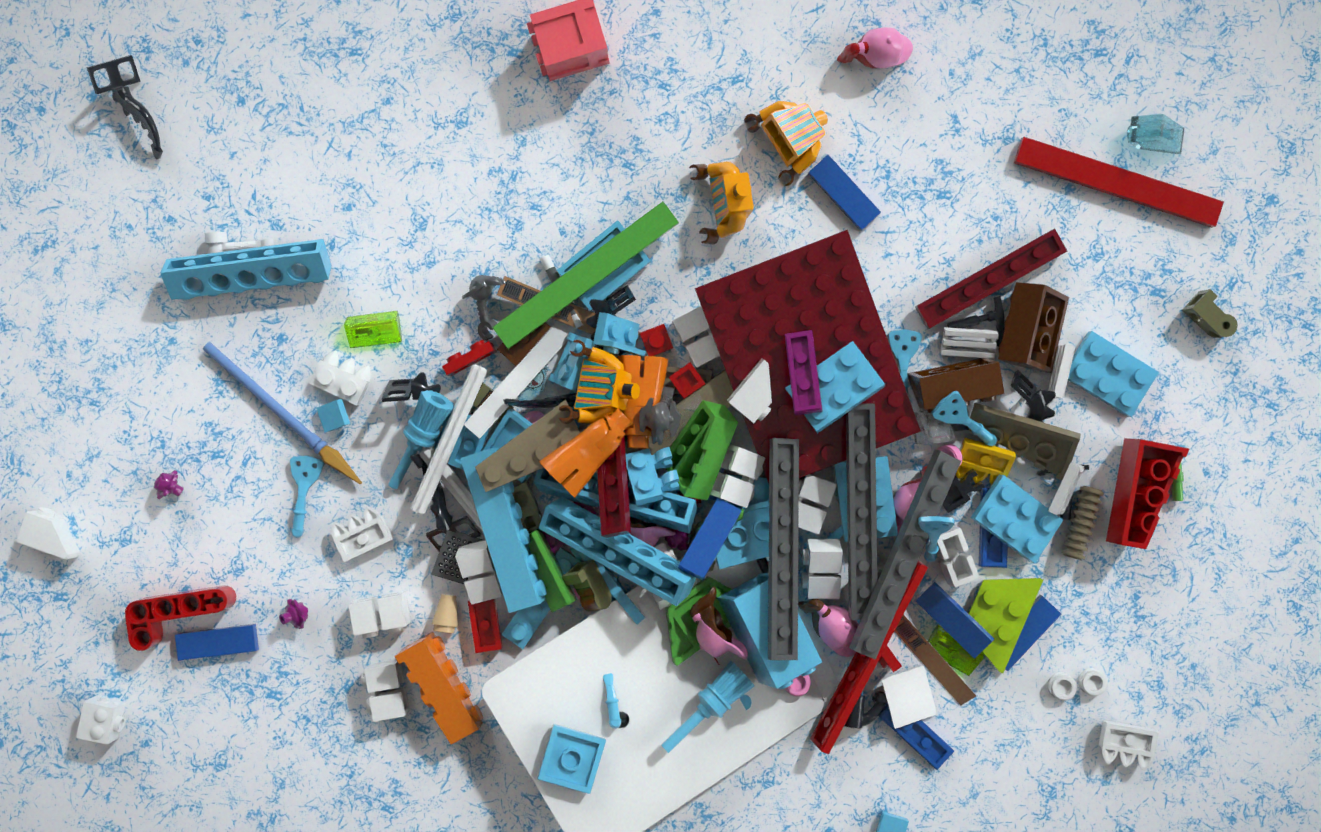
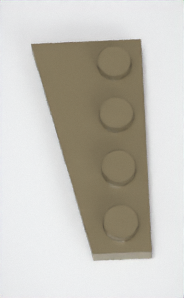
[475,400,580,492]
[969,403,1081,481]

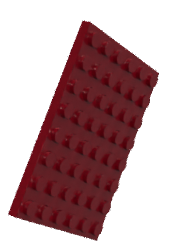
[694,229,921,484]

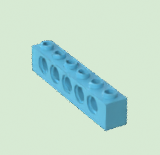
[160,239,332,300]
[534,468,697,534]
[539,497,696,606]

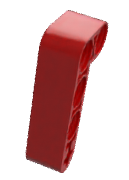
[125,585,236,651]

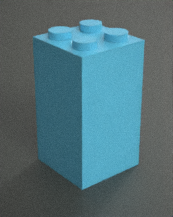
[717,573,822,689]

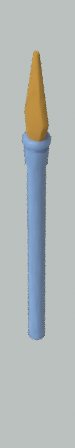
[203,342,362,484]

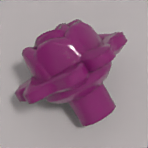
[154,470,184,499]
[665,530,692,551]
[279,599,308,629]

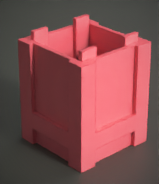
[527,0,610,81]

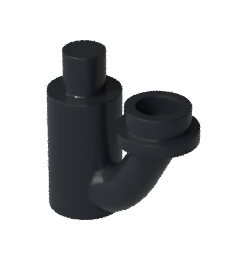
[844,691,888,728]

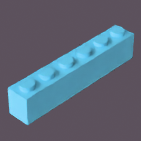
[460,447,547,613]

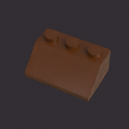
[998,282,1069,374]
[907,358,1005,413]

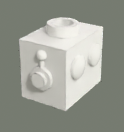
[76,696,126,745]

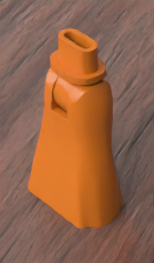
[617,355,668,449]
[539,408,632,498]

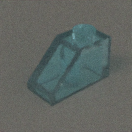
[1127,114,1185,154]

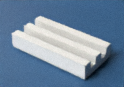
[940,327,999,359]
[1047,344,1075,399]
[1048,463,1085,515]

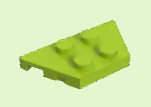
[968,578,1043,673]

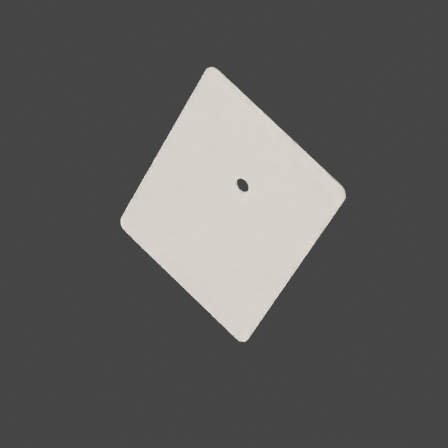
[482,558,827,832]

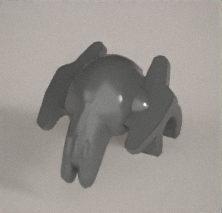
[462,275,506,341]
[639,386,681,445]

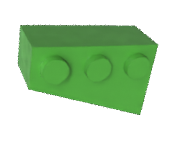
[665,400,738,500]

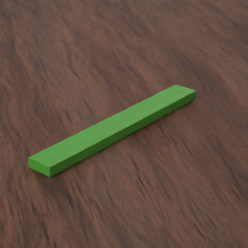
[492,201,679,349]

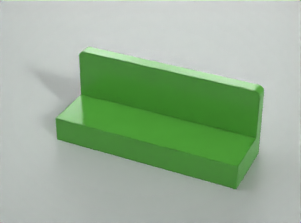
[529,529,577,612]

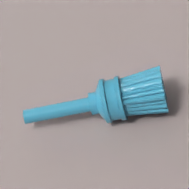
[388,390,454,489]
[661,661,754,753]

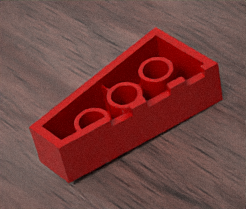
[1106,438,1189,549]

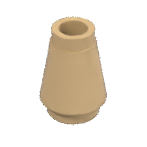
[432,594,458,633]

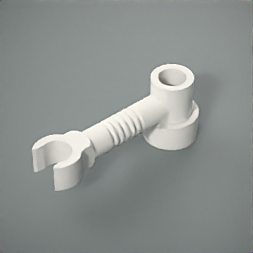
[205,232,277,254]

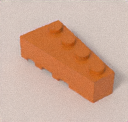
[394,632,483,745]

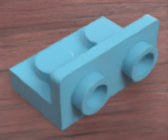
[593,312,646,356]

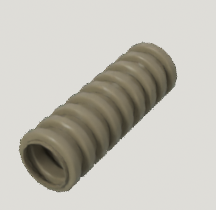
[1061,486,1104,560]

